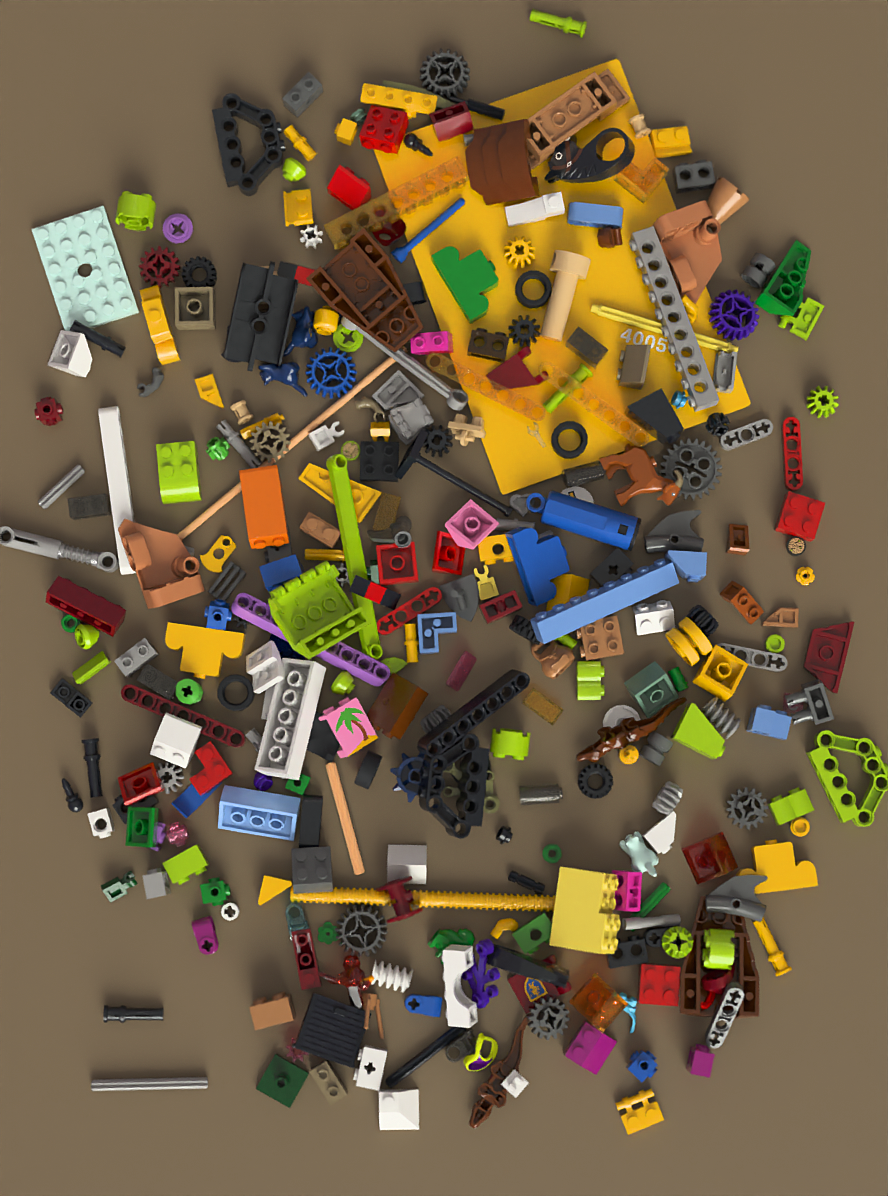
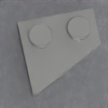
[372,370,424,411]

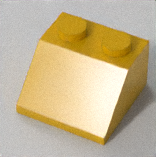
[692,644,748,702]

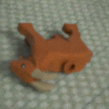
[599,444,683,507]

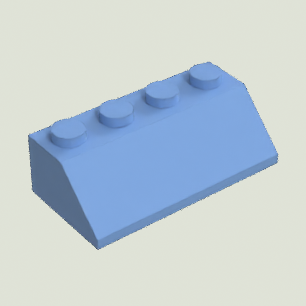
[218,785,301,841]

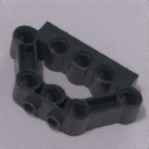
[212,93,286,196]
[418,733,490,839]

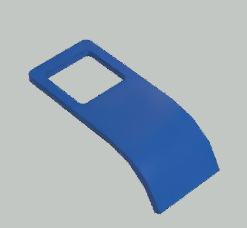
[171,782,222,818]

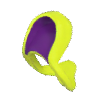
[463,1033,498,1071]

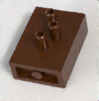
[366,672,428,740]

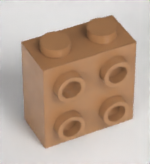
[576,616,624,661]

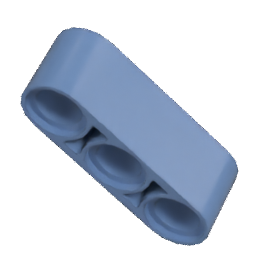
[567,202,624,229]

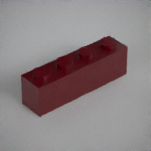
[45,575,126,637]

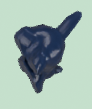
[283,306,318,357]
[259,362,307,397]

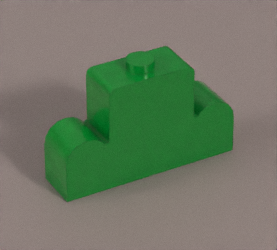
[431,246,499,324]

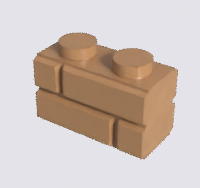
[299,512,341,549]

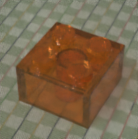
[569,973,628,1033]

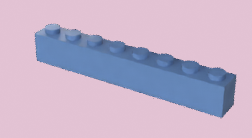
[530,558,679,644]

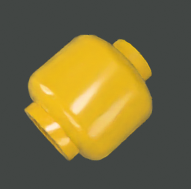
[313,306,339,335]

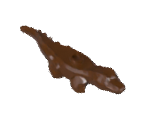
[576,697,687,762]
[469,1013,532,1128]

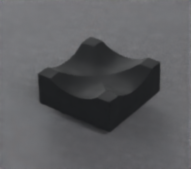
[360,441,399,482]
[306,711,341,762]

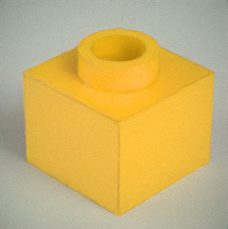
[335,118,358,146]

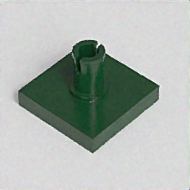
[256,1053,309,1108]

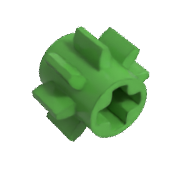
[205,437,230,460]

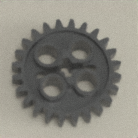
[660,438,722,501]

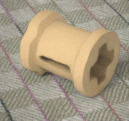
[628,114,651,139]
[230,400,254,425]

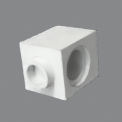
[88,808,115,839]

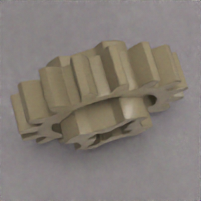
[249,421,291,463]

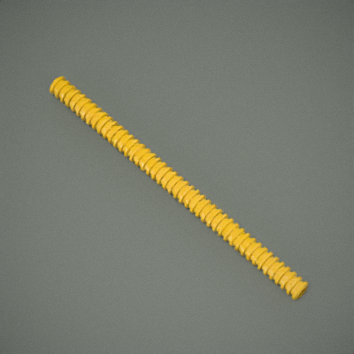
[290,885,556,912]

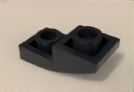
[50,678,93,718]

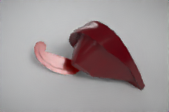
[700,963,735,1009]

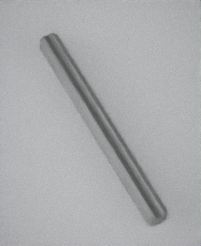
[91,1077,208,1091]

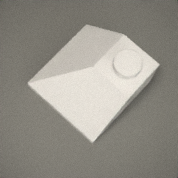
[48,330,92,377]
[379,1089,419,1130]

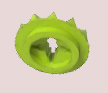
[333,324,363,353]
[662,926,694,958]

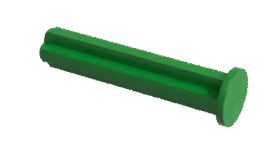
[629,882,671,932]

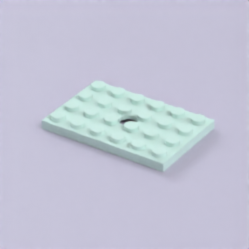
[32,206,139,332]

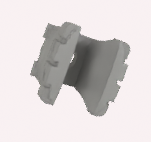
[388,398,434,445]

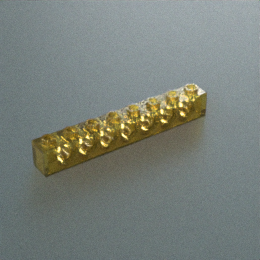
[323,156,469,250]

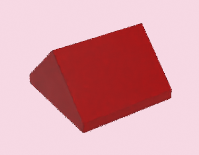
[432,531,465,576]
[117,762,165,806]

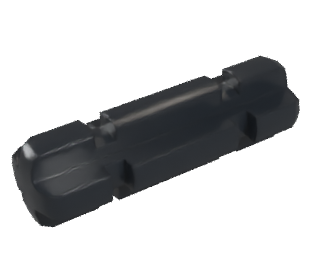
[508,871,545,894]

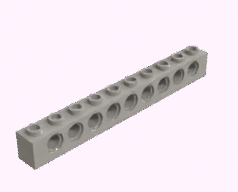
[629,226,719,412]

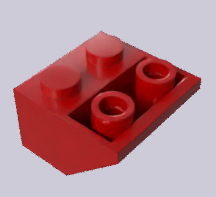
[327,165,371,215]

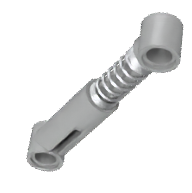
[0,526,119,573]

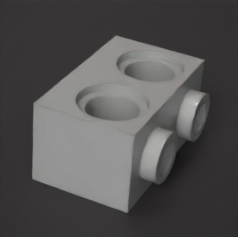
[114,638,159,678]
[143,868,171,899]

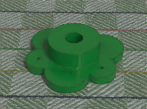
[318,922,339,945]

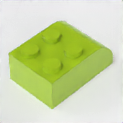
[156,441,202,504]

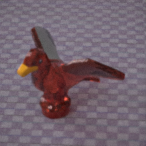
[318,955,374,1009]

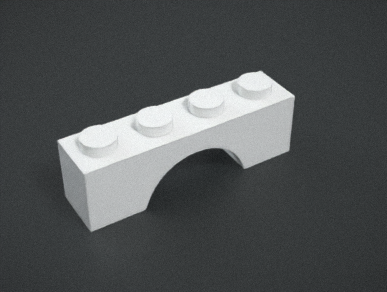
[442,944,478,1028]

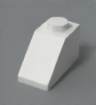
[642,811,676,854]

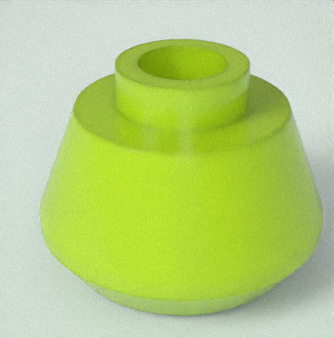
[282,157,306,182]
[75,624,99,650]
[331,671,355,696]

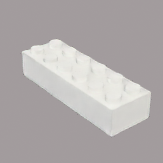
[254,658,326,780]

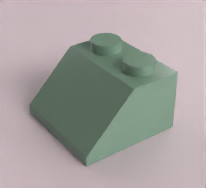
[624,661,679,718]

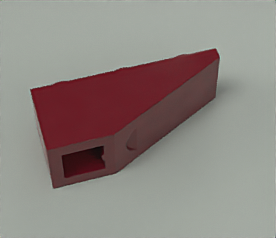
[291,928,322,990]

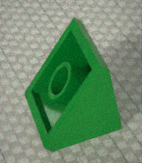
[126,807,159,848]

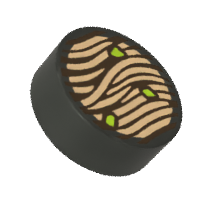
[786,536,806,556]

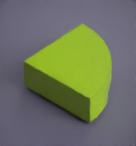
[381,657,407,674]

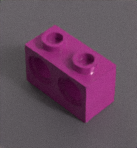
[686,1044,715,1078]

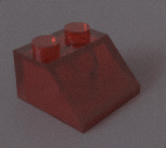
[681,831,738,885]

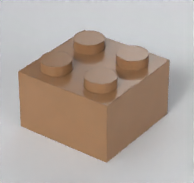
[249,991,296,1030]

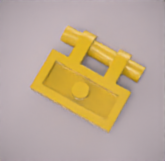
[615,1089,664,1135]

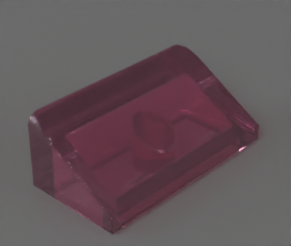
[446,651,477,691]

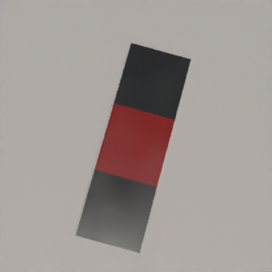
[277,261,315,287]
[349,575,401,610]

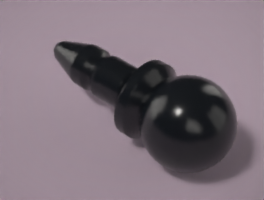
[404,133,433,156]
[62,778,84,813]

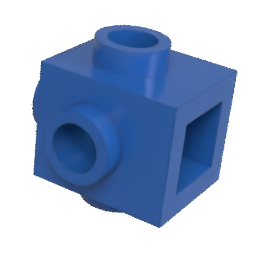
[204,599,232,630]
[626,1049,658,1082]

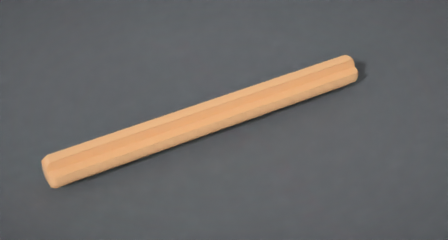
[326,762,365,875]

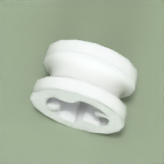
[221,903,239,921]

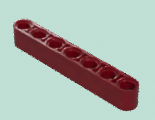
[121,684,246,748]

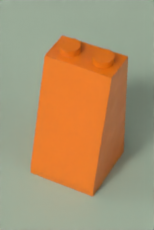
[239,465,289,549]

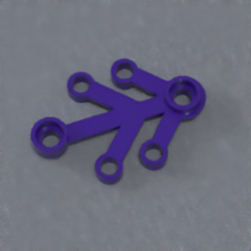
[461,938,500,1009]

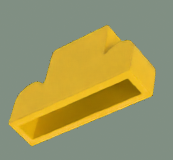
[140,285,180,365]
[165,622,246,679]
[736,839,818,894]

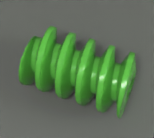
[175,679,203,705]

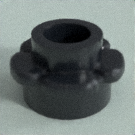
[496,826,513,844]

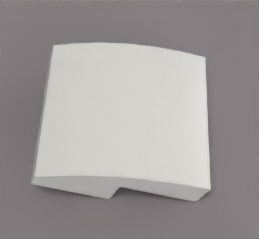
[246,640,284,694]

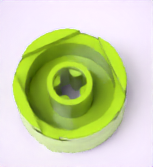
[115,191,156,231]
[490,728,531,760]
[702,928,734,970]

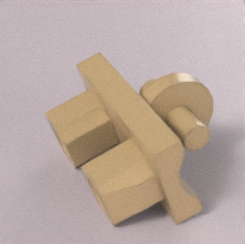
[448,414,486,446]

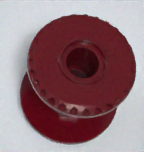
[376,876,423,923]

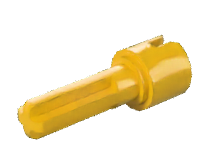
[618,745,639,764]

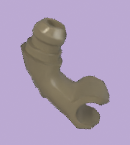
[355,396,386,423]

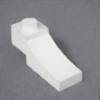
[505,192,565,227]

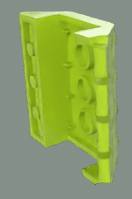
[268,561,372,659]

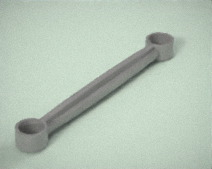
[341,316,469,411]

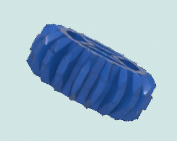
[305,347,357,399]

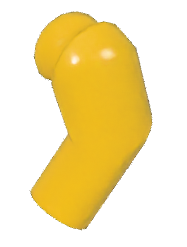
[681,294,697,323]

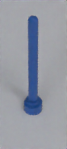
[391,198,465,264]

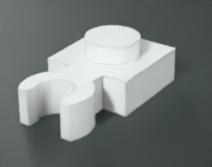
[308,421,345,451]

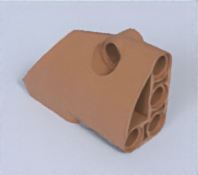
[652,200,722,304]

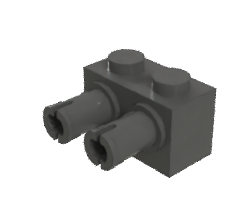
[785,679,834,725]

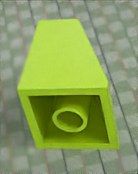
[670,702,726,759]

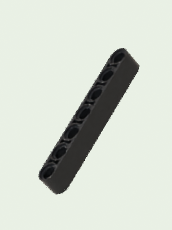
[417,669,530,758]

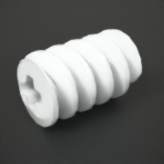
[371,960,413,993]

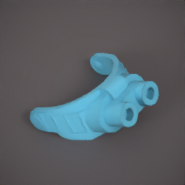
[600,992,638,1033]

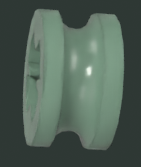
[350,108,367,126]

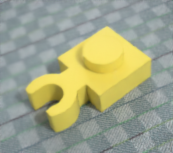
[474,565,499,601]

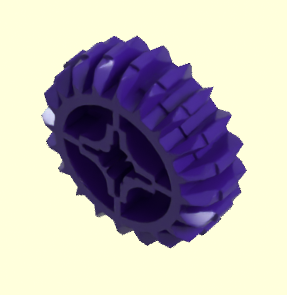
[708,289,759,341]

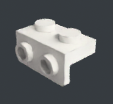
[632,600,675,635]

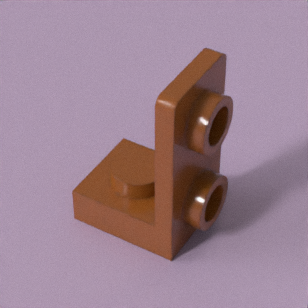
[719,581,764,624]

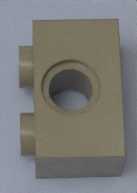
[310,1059,348,1106]

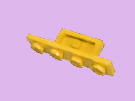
[360,83,437,119]

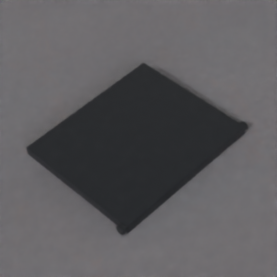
[292,993,372,1068]

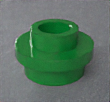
[61,614,81,633]
[542,844,562,863]

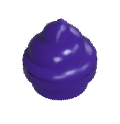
[254,772,273,791]

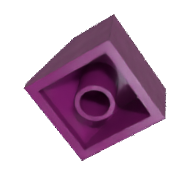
[563,1020,617,1075]

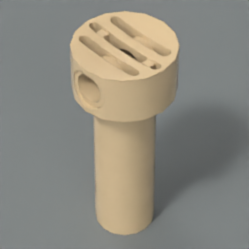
[540,250,591,342]

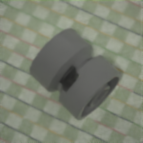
[741,253,776,289]
[639,731,674,767]

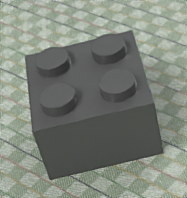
[291,846,333,894]

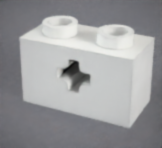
[353,1045,388,1091]

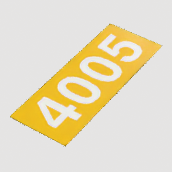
[615,323,669,358]

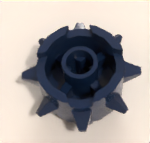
[390,753,438,803]

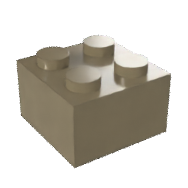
[175,287,216,330]

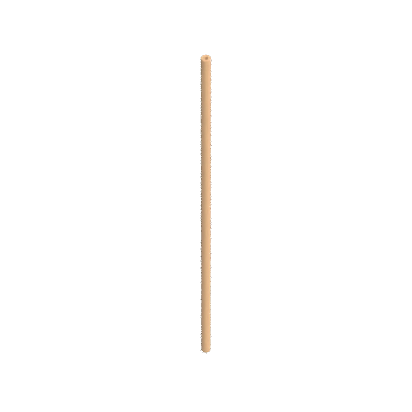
[177,345,408,541]

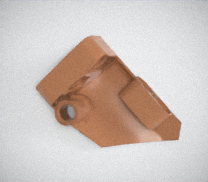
[118,519,205,609]

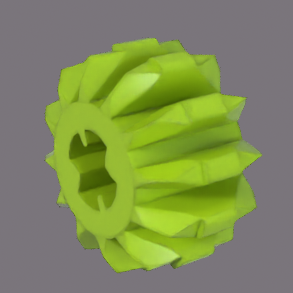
[806,386,839,418]

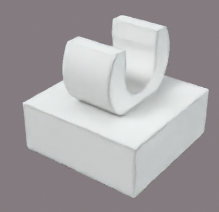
[501,1069,529,1098]

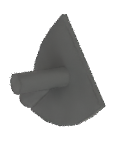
[439,574,479,622]

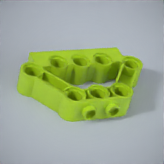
[806,730,888,827]

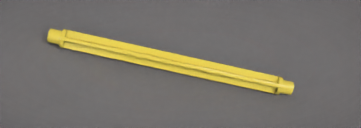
[590,304,739,353]

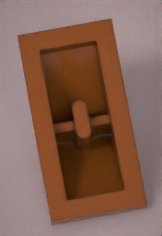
[726,524,749,555]

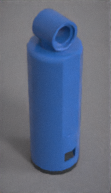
[526,490,641,551]

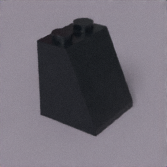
[624,388,684,444]

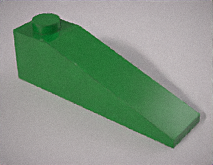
[755,240,812,316]

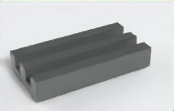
[208,561,247,601]

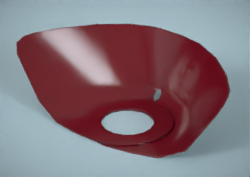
[370,208,406,246]

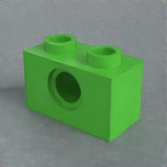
[511,912,552,955]

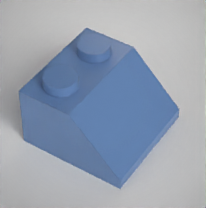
[664,550,707,582]

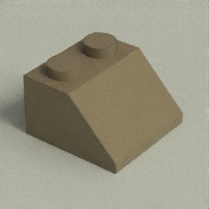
[616,345,651,390]

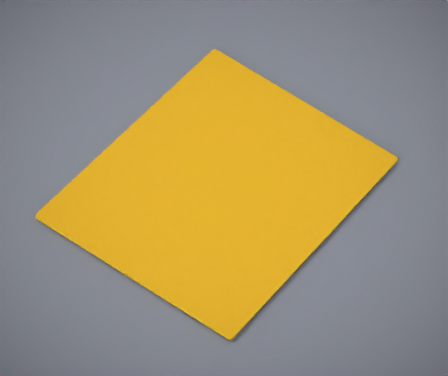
[373,59,750,495]

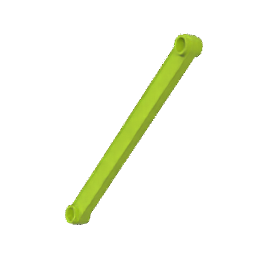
[326,454,383,660]

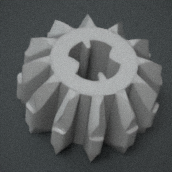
[157,761,185,794]
[653,781,683,815]

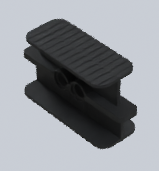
[223,261,298,372]

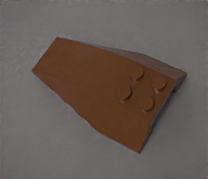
[306,228,424,353]
[680,896,759,1018]

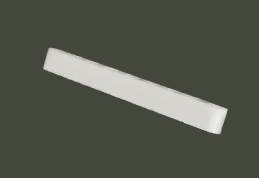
[98,406,136,575]

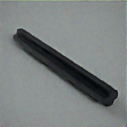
[385,1027,466,1088]

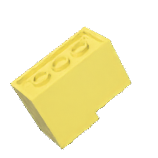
[549,867,621,954]

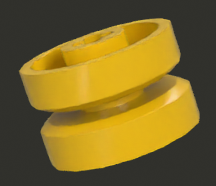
[665,617,713,666]

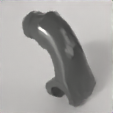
[137,367,165,397]

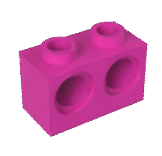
[410,331,453,356]
[612,870,642,911]

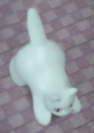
[619,831,659,877]

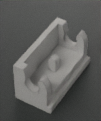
[713,351,737,394]

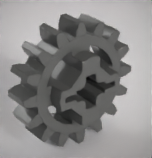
[725,787,768,830]
[527,996,570,1040]

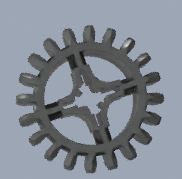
[420,49,470,100]
[335,904,388,957]

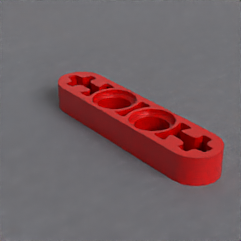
[781,417,803,491]
[376,587,442,635]

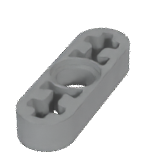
[719,419,773,450]

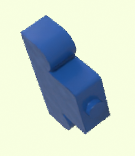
[505,526,570,606]

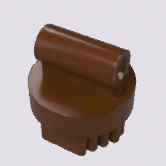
[597,226,623,248]

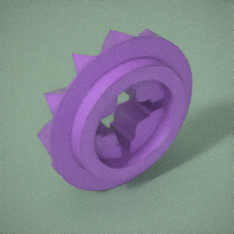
[163,214,193,244]

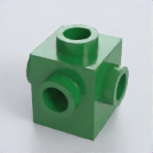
[200,877,231,906]

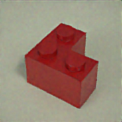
[189,741,233,796]

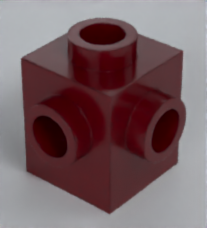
[34,397,64,426]

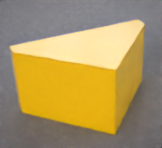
[258,875,293,906]

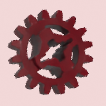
[139,246,181,288]

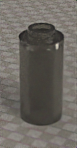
[562,460,606,488]
[519,784,563,805]

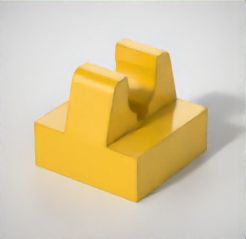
[371,422,390,442]

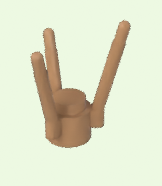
[359,993,384,1040]

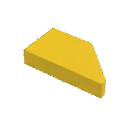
[195,373,224,408]

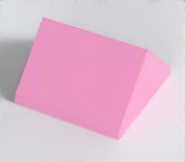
[445,499,499,549]

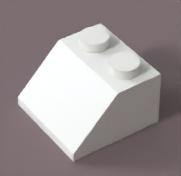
[150,713,202,768]

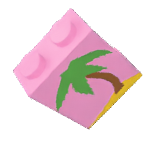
[319,697,378,758]

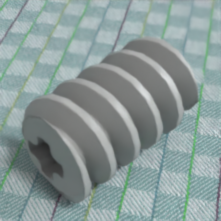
[700,697,741,740]

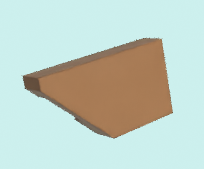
[762,607,799,628]

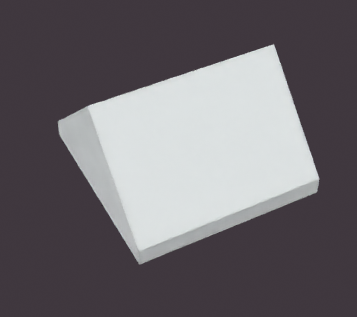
[387,845,427,884]

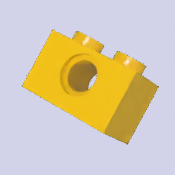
[477,534,514,565]

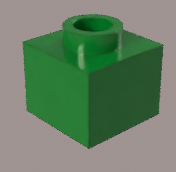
[285,773,311,795]

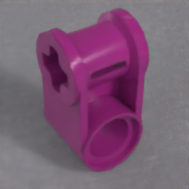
[191,915,219,955]

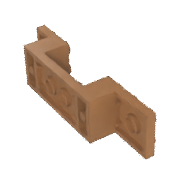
[526,69,630,170]

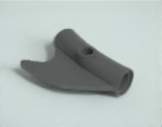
[644,510,704,553]
[367,516,412,548]
[706,875,768,922]

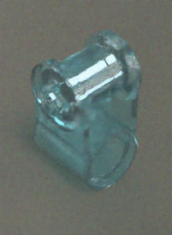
[285,902,309,942]

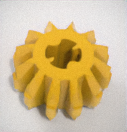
[503,236,535,268]

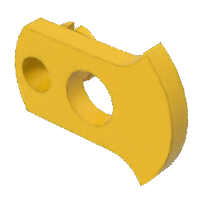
[200,535,236,573]

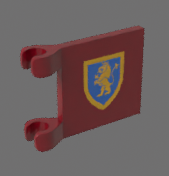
[507,954,571,1014]

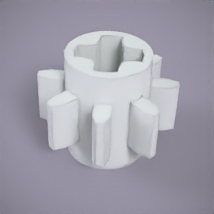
[300,225,323,249]

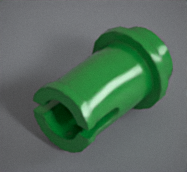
[668,667,689,693]

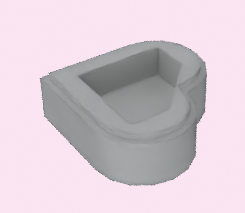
[509,494,535,517]

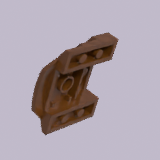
[465,119,540,205]

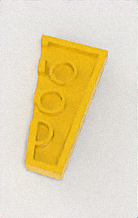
[298,463,382,523]

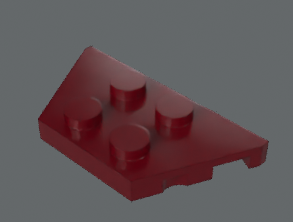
[803,621,855,694]

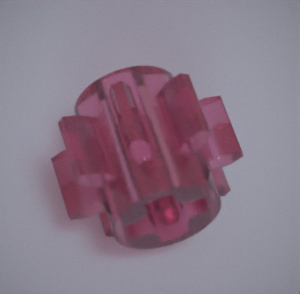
[166,821,189,847]
[286,1038,309,1062]

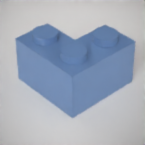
[417,612,457,654]
[746,705,792,740]

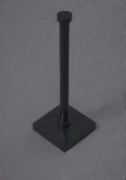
[394,430,513,517]

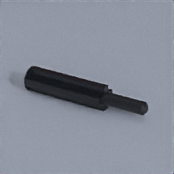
[449,96,505,121]

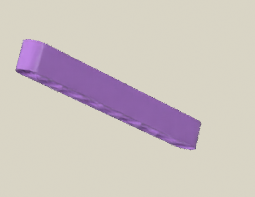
[231,593,390,687]

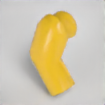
[490,918,519,939]

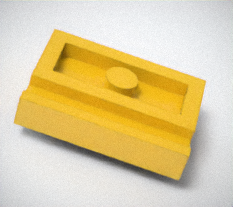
[650,126,692,158]
[283,189,313,226]

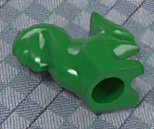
[427,928,475,965]

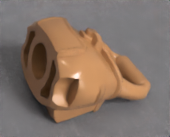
[531,640,575,679]

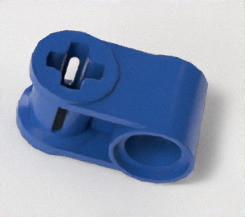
[405,994,443,1017]

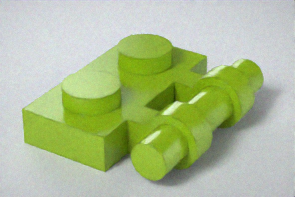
[778,297,824,340]

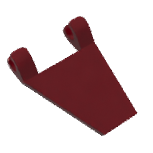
[486,346,549,391]

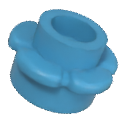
[671,390,687,409]

